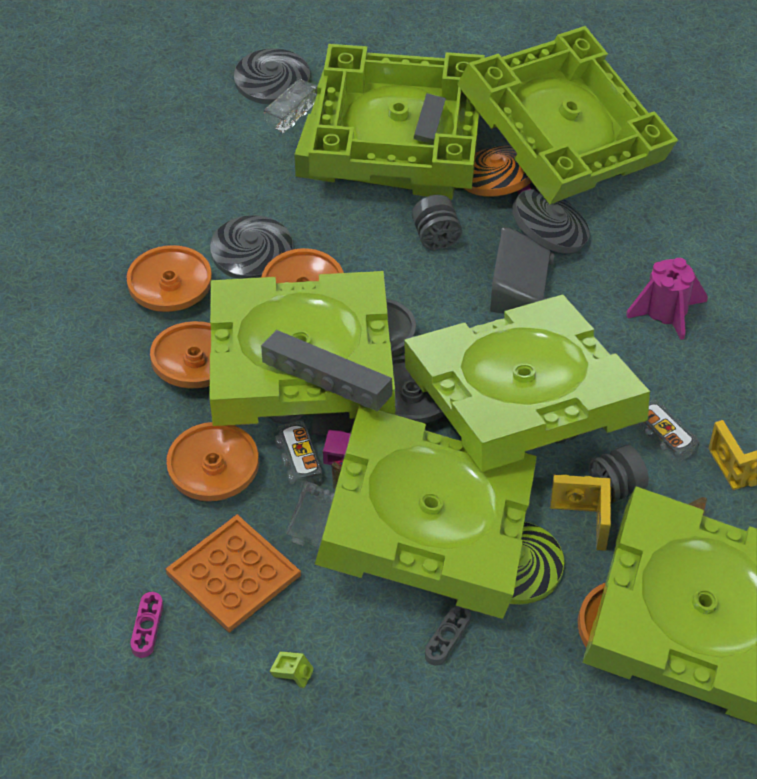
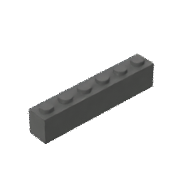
[261,330,393,411]

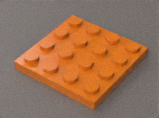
[166,515,301,633]

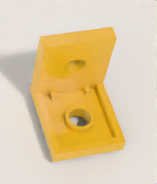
[708,420,757,490]
[550,475,611,551]

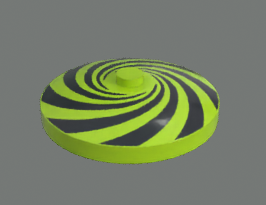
[510,522,564,604]

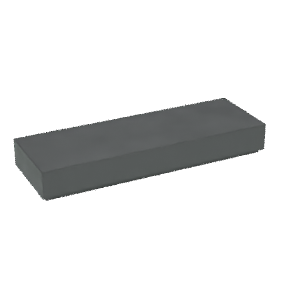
[413,93,446,144]

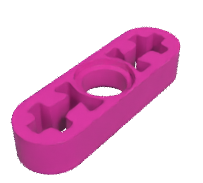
[131,592,163,658]

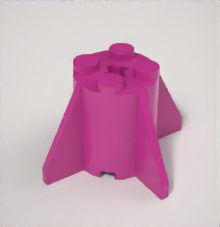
[626,258,708,340]

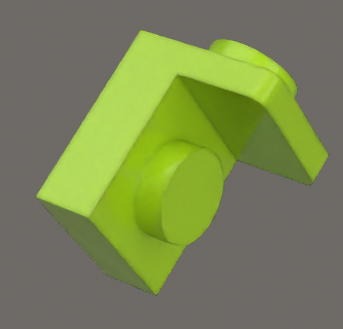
[269,651,314,688]

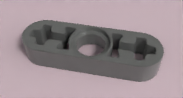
[425,606,471,666]

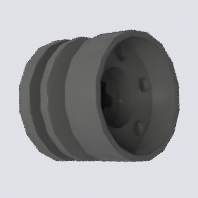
[411,195,462,250]
[589,445,649,504]

